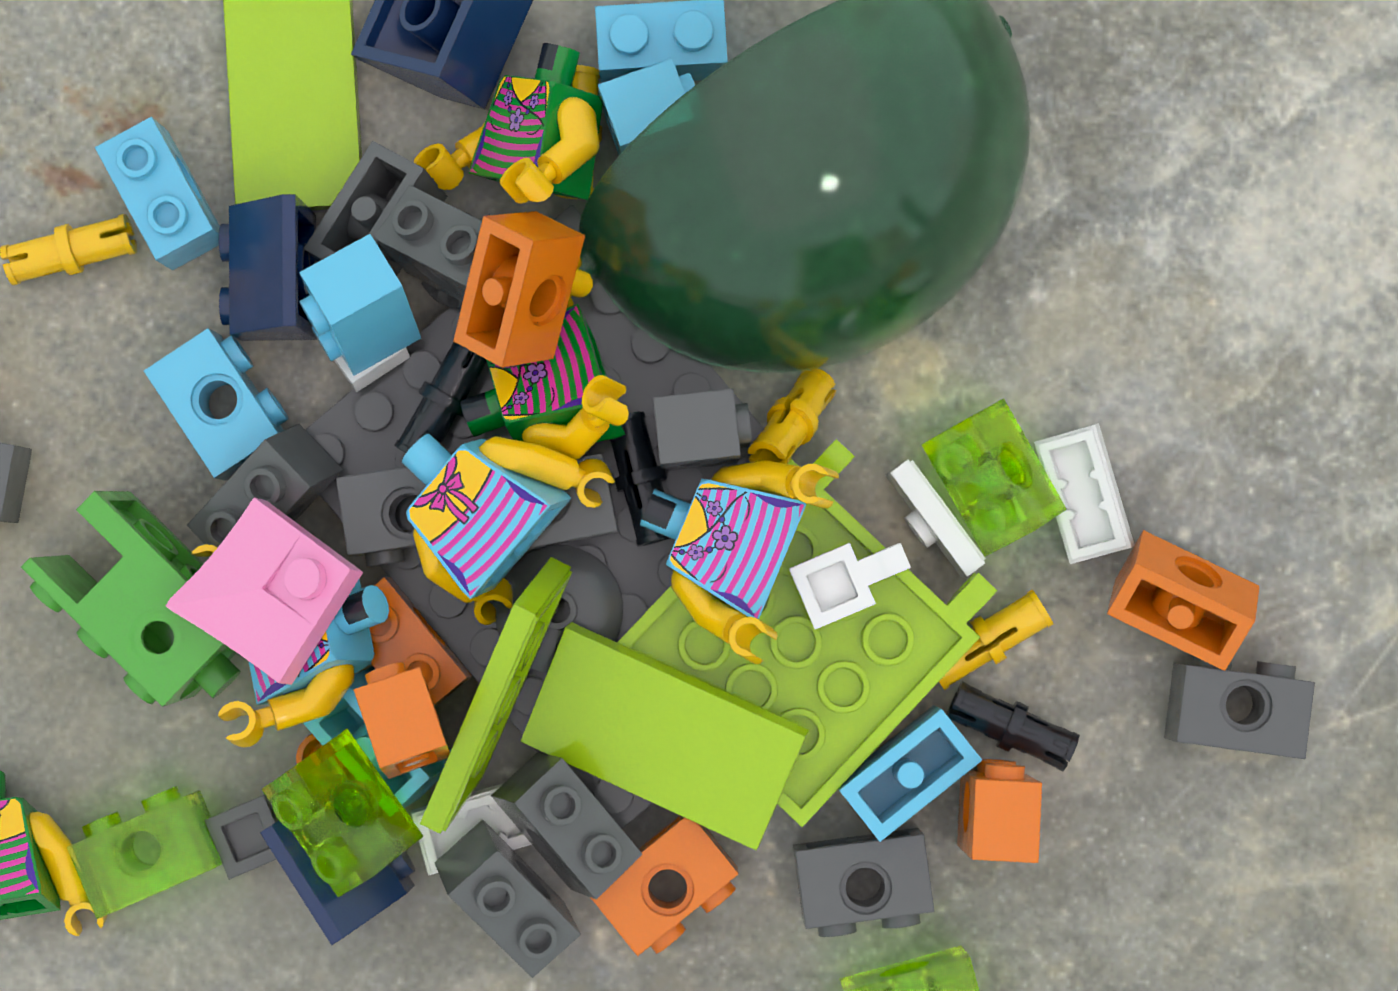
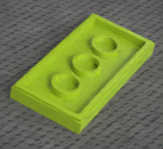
[223,0,362,210]
[420,557,572,834]
[520,622,809,851]

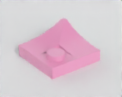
[166,497,363,685]

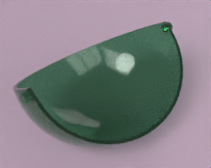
[578,0,1031,373]

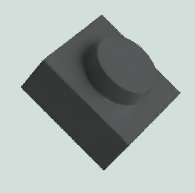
[204,793,279,880]

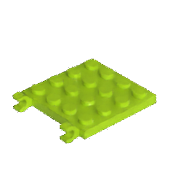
[617,439,998,827]

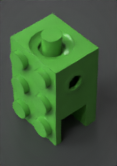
[21,491,241,707]

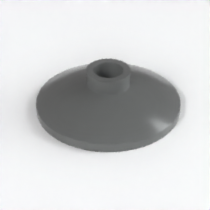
[495,545,623,673]

